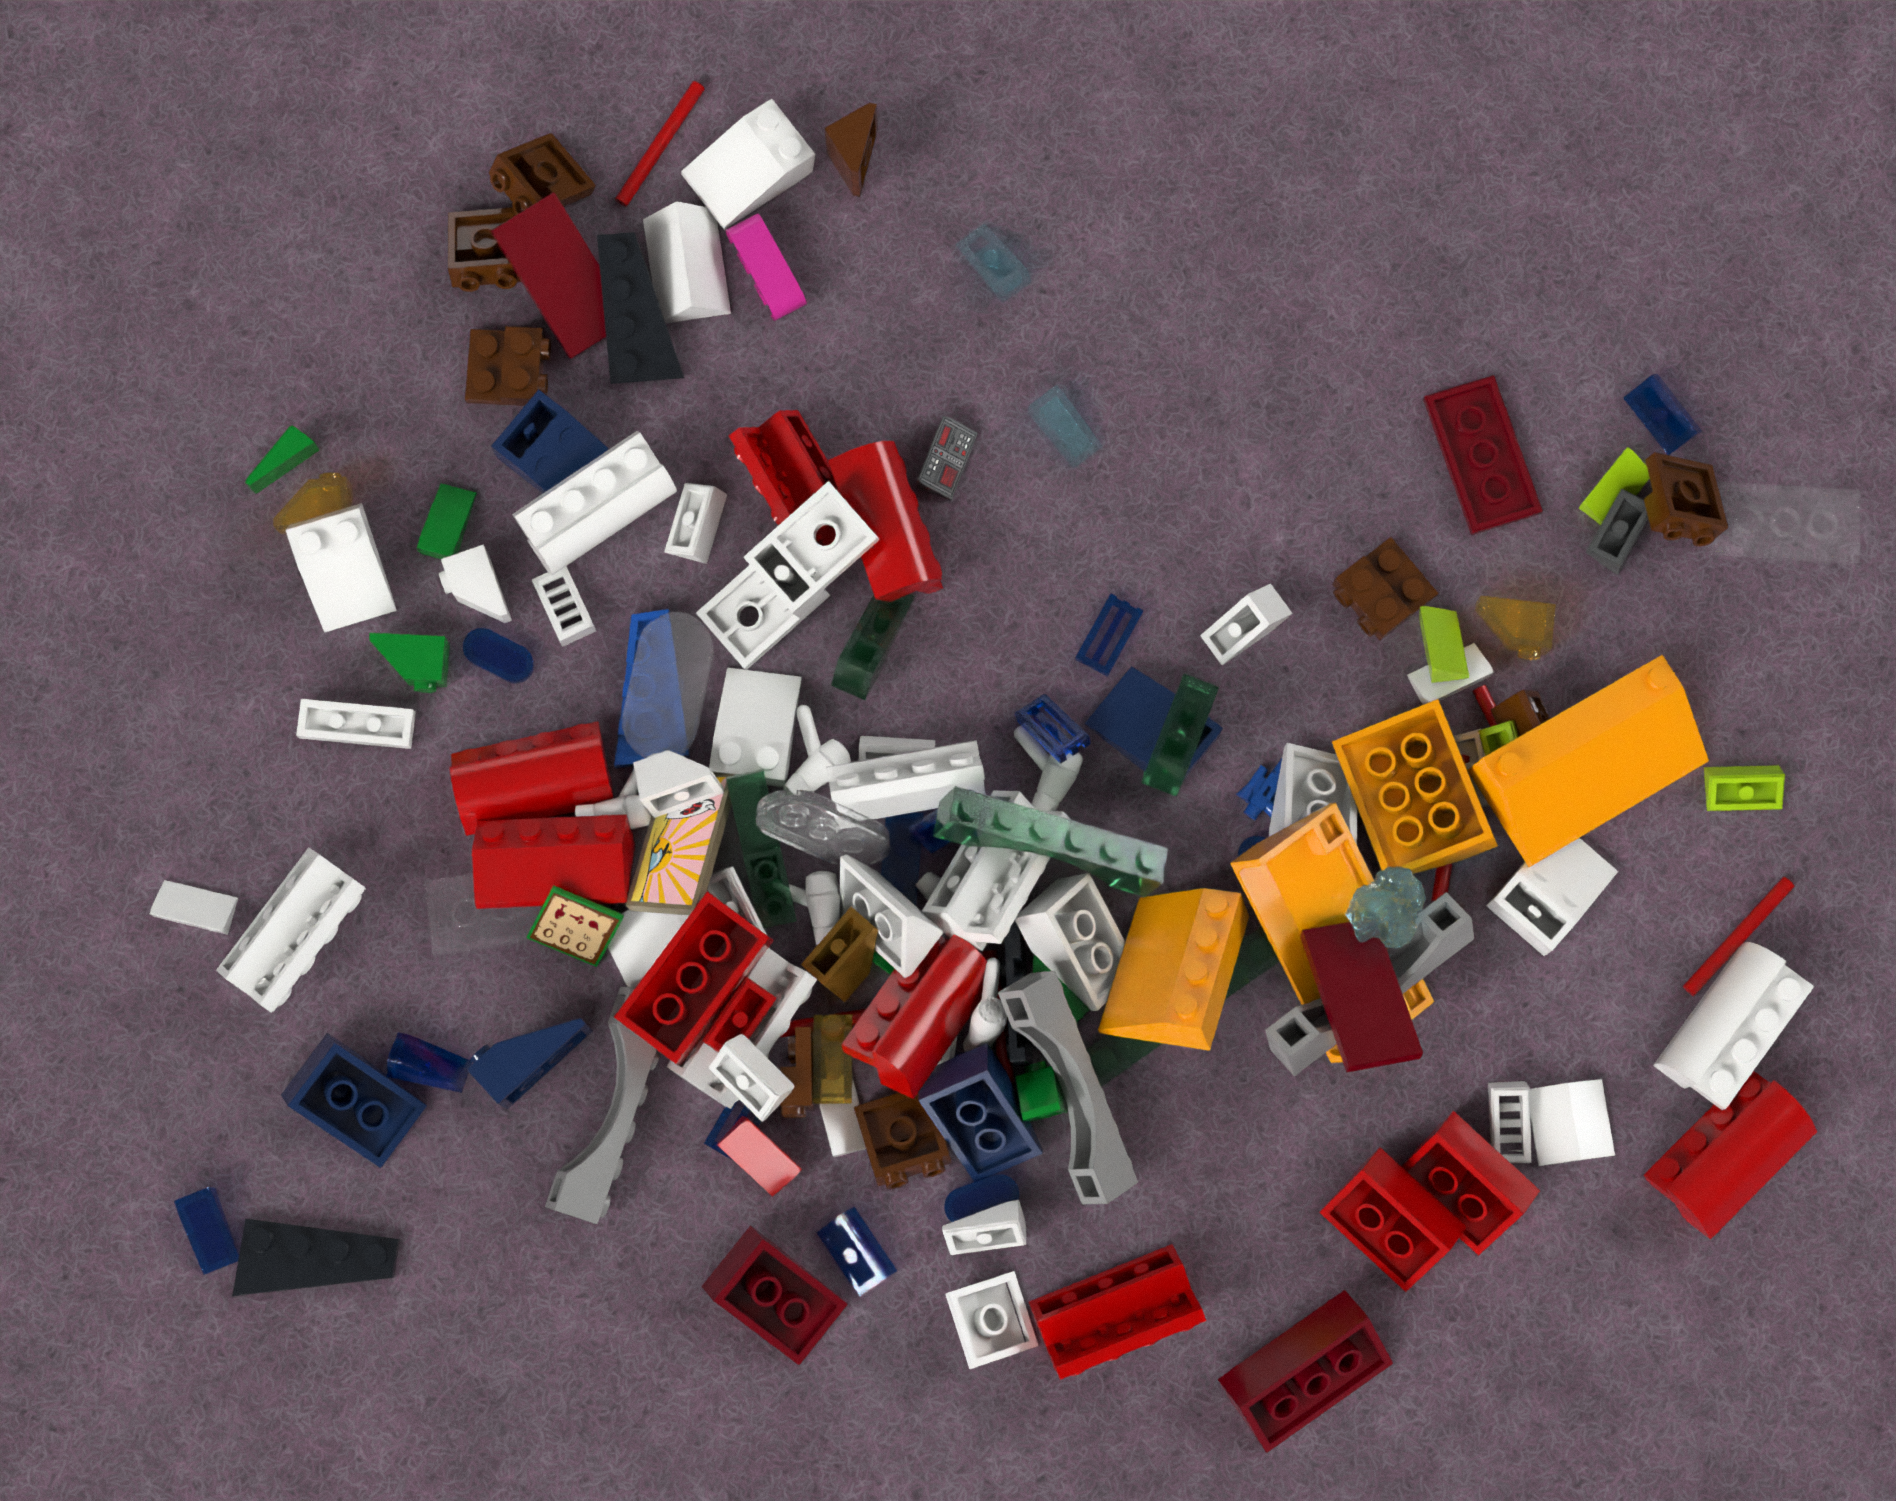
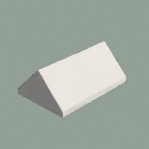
[643,201,731,323]
[840,854,944,978]

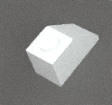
[439,544,512,623]
[1200,584,1293,665]
[633,750,724,818]

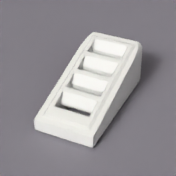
[532,566,596,647]
[1488,1081,1531,1163]

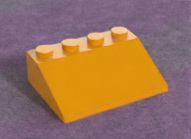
[1332,699,1498,881]
[1098,888,1249,1051]

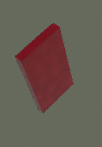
[490,192,606,359]
[1423,375,1543,535]
[1300,917,1423,1073]

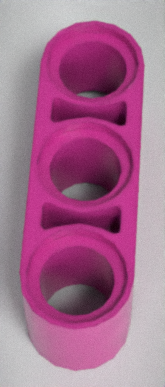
[725,213,807,321]

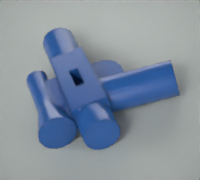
[1236,756,1283,821]

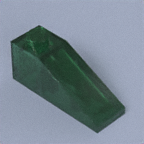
[831,594,915,700]
[1141,674,1219,797]

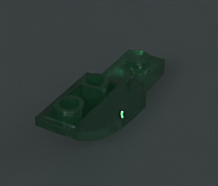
[726,769,797,928]

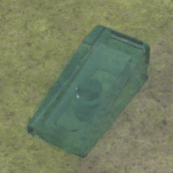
[956,224,1031,303]
[1028,385,1103,469]

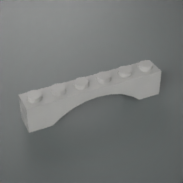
[1265,892,1474,1076]
[998,970,1138,1204]
[545,987,660,1224]

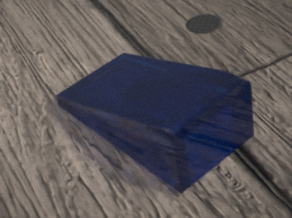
[387,1032,472,1093]
[174,1187,239,1275]

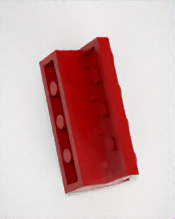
[729,410,839,546]
[828,441,943,602]
[449,721,614,836]
[841,934,987,1099]
[1644,1071,1817,1240]
[1029,1244,1206,1380]

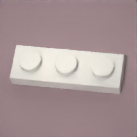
[296,699,416,749]

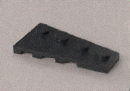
[597,232,685,384]
[1000,911,1033,1067]
[232,1218,400,1296]

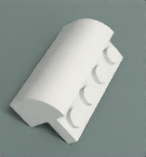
[512,431,677,575]
[826,740,986,826]
[922,790,1071,951]
[216,847,366,1013]
[1653,942,1814,1110]
[666,948,817,1109]

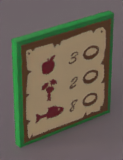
[526,885,624,967]

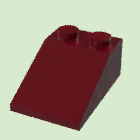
[702,1225,848,1365]

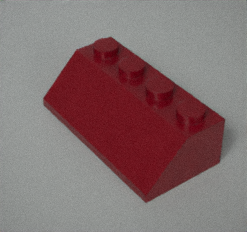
[1218,1290,1393,1453]

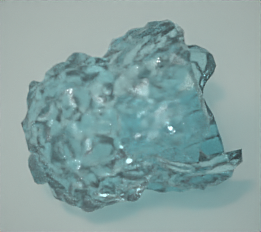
[1345,866,1426,949]

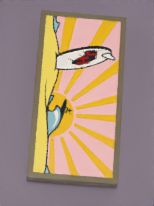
[626,773,738,915]

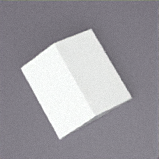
[1530,1079,1615,1166]
[945,1271,1039,1369]

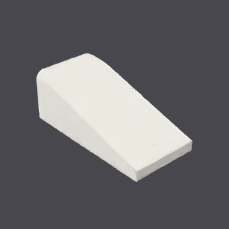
[942,1200,1026,1255]

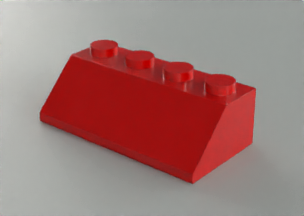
[472,814,636,909]
[614,891,774,1065]

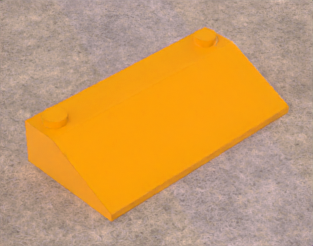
[1467,655,1709,867]
[1230,802,1434,1063]

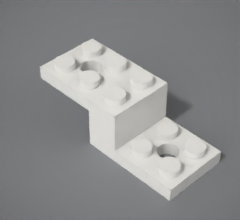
[696,481,880,670]

